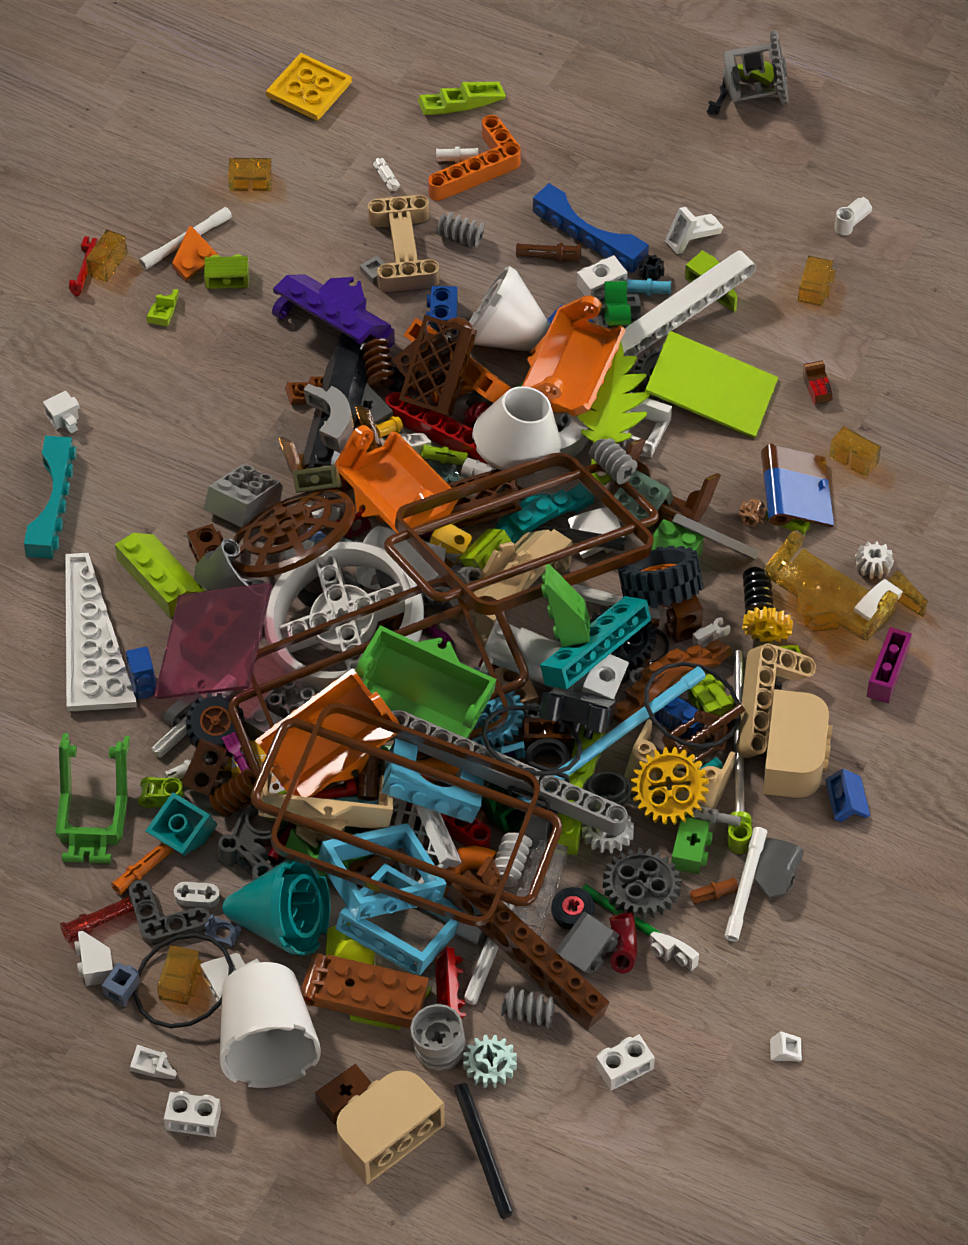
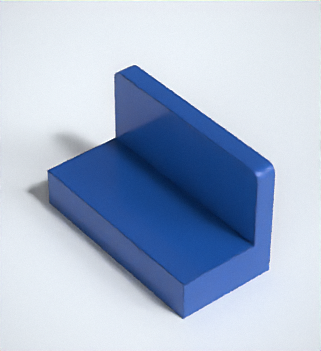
[825,768,870,822]

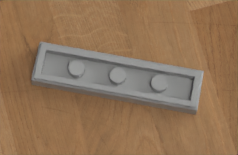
[672,514,759,560]

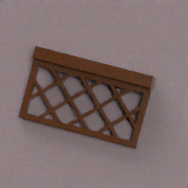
[399,315,477,416]
[448,469,522,529]

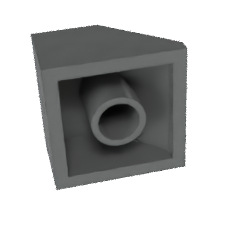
[555,911,619,975]

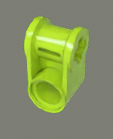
[138,777,185,808]

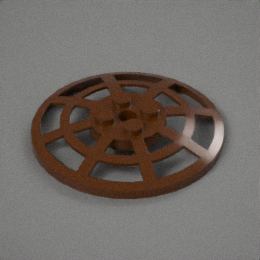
[231,489,356,578]

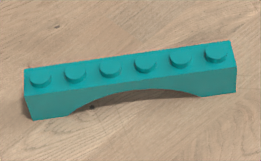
[24,435,77,559]

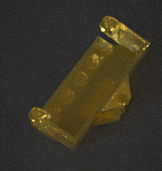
[765,530,898,641]

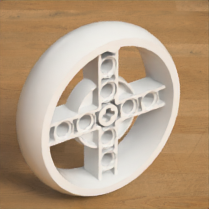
[264,541,424,691]

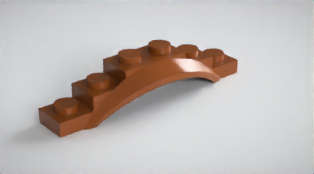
[613,639,733,724]

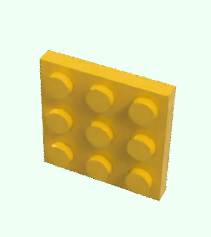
[266,53,352,121]

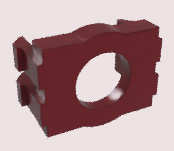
[336,508,371,540]

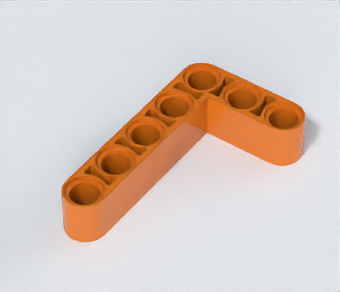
[428,115,521,201]

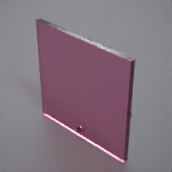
[154,583,273,699]

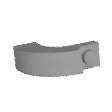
[303,384,354,453]

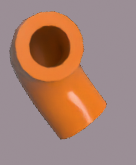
[437,845,497,885]

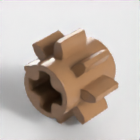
[738,499,767,527]

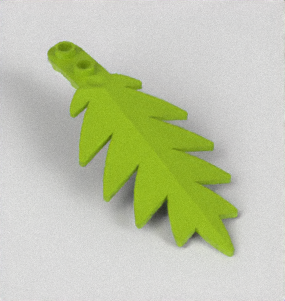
[576,341,650,485]

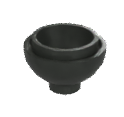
[583,772,631,807]

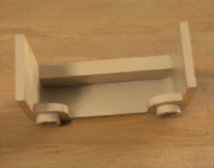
[624,719,735,809]

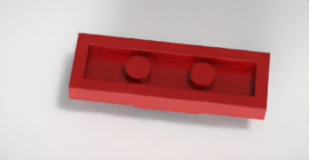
[435,947,466,1019]

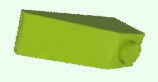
[685,250,738,312]

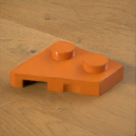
[171,226,218,282]

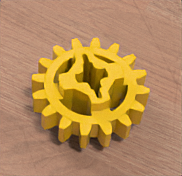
[742,607,793,643]

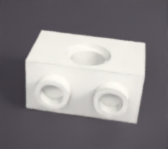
[577,255,628,297]

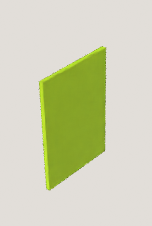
[645,331,778,439]

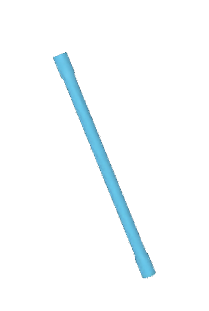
[517,666,706,803]

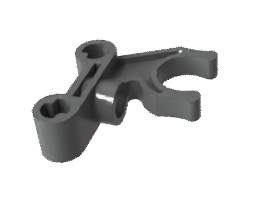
[218,804,285,881]

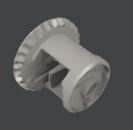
[723,30,789,105]

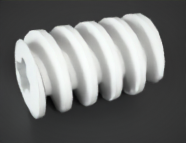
[494,833,532,887]

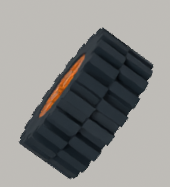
[618,546,703,608]

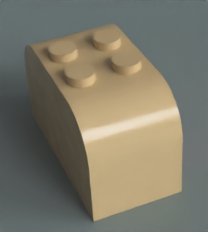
[762,689,833,798]
[337,1070,445,1186]

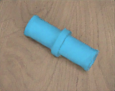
[627,278,671,296]

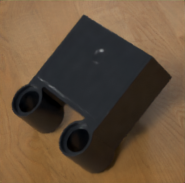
[538,687,617,739]

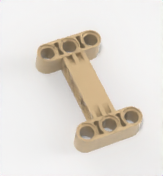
[368,195,439,292]

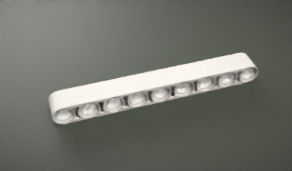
[621,251,756,356]

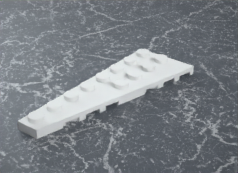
[66,553,137,712]

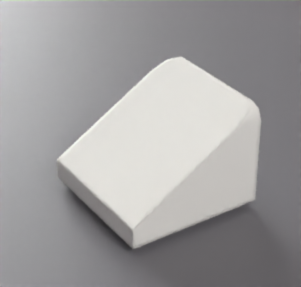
[770,1032,802,1062]

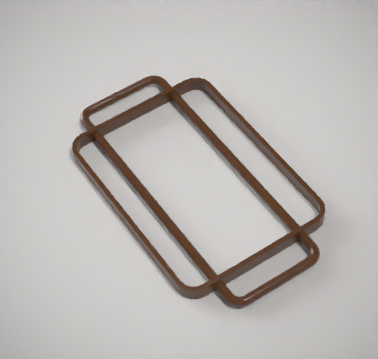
[384,452,659,615]
[228,578,529,789]
[250,703,562,927]

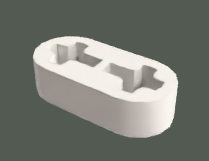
[174,882,220,908]

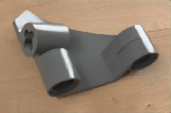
[194,539,271,608]

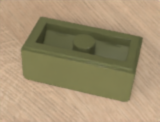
[292,465,343,493]

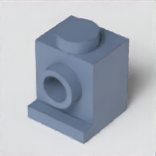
[101,962,141,1007]

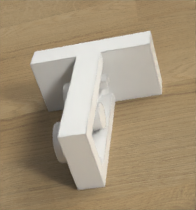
[665,207,723,254]

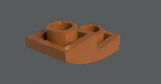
[285,377,324,405]

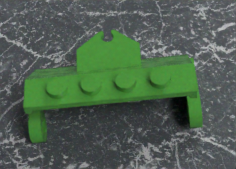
[355,626,496,739]

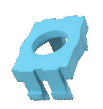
[493,741,526,759]

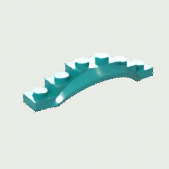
[494,483,594,544]

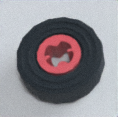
[551,887,595,929]

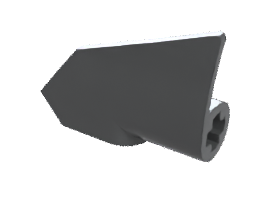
[756,838,804,899]

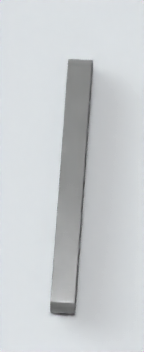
[391,710,628,836]

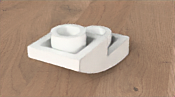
[853,579,903,623]
[649,932,699,971]

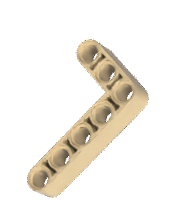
[737,644,816,758]

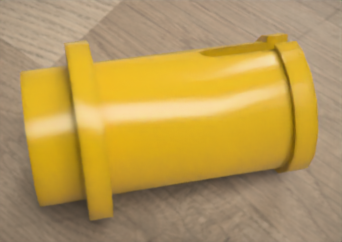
[373,416,403,439]

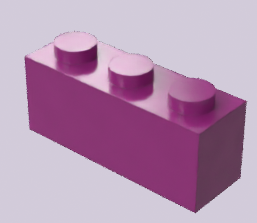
[866,627,912,704]

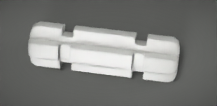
[373,158,400,192]

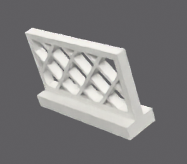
[384,799,462,884]

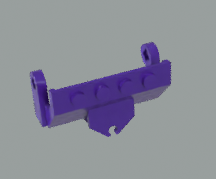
[272,274,395,349]

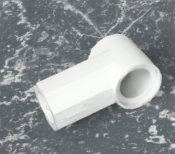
[834,197,872,235]

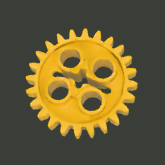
[631,747,709,825]

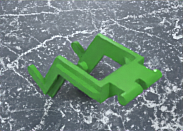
[55,733,130,864]

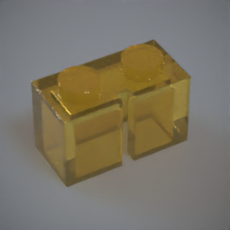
[228,158,272,191]
[86,229,128,282]
[798,255,836,306]
[829,426,881,477]
[157,945,203,1005]

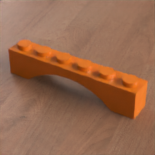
[404,318,512,403]

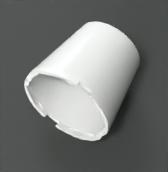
[220,962,321,1088]

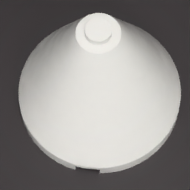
[469,266,550,352]

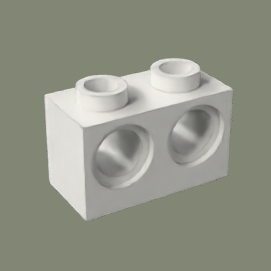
[596,1034,655,1091]
[164,1091,221,1137]

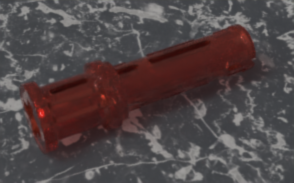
[60,897,134,943]

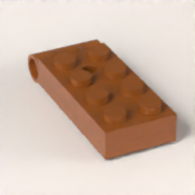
[301,953,428,1029]

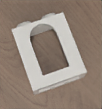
[618,392,672,458]

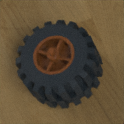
[186,693,245,757]

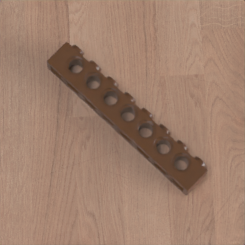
[447,870,610,1030]

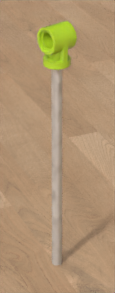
[727,650,752,854]

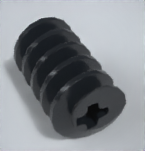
[743,566,774,614]

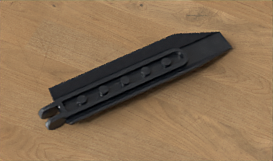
[300,332,368,470]

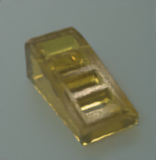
[888,570,928,617]

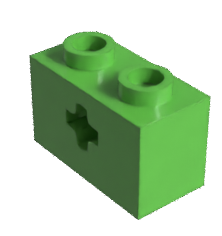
[671,817,713,874]

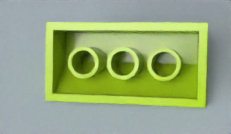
[115,533,207,618]

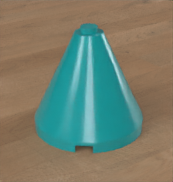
[222,859,331,955]

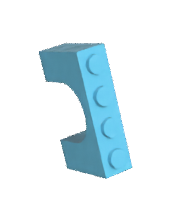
[382,738,484,823]

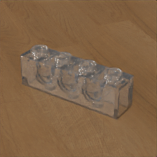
[512,839,568,937]

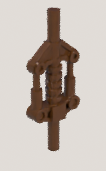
[662,703,746,773]

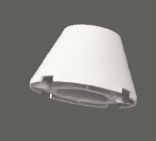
[472,386,561,473]

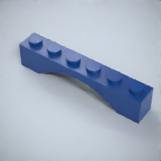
[533,183,649,273]

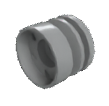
[410,1004,467,1071]

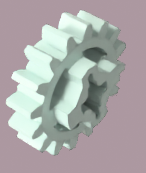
[463,1035,517,1088]

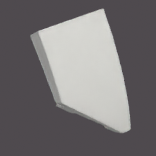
[129,1045,177,1080]

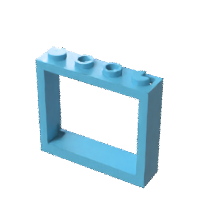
[318,823,447,921]
[335,863,461,976]

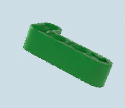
[604,281,631,326]

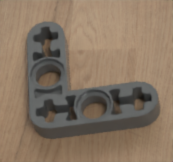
[129,880,210,945]

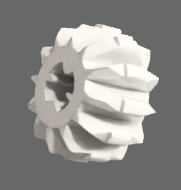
[855,541,894,579]

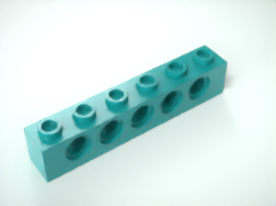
[540,596,651,689]

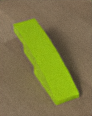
[417,82,506,115]

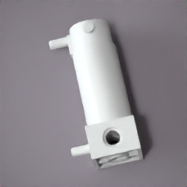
[479,620,629,700]

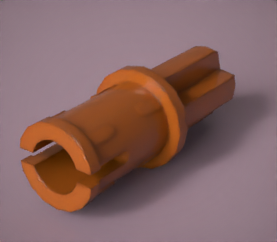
[690,877,738,904]

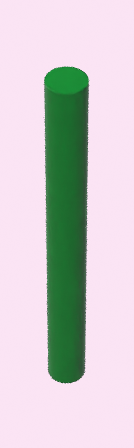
[582,884,663,937]

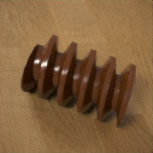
[362,339,395,389]
[209,769,257,817]

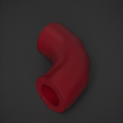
[609,913,638,974]

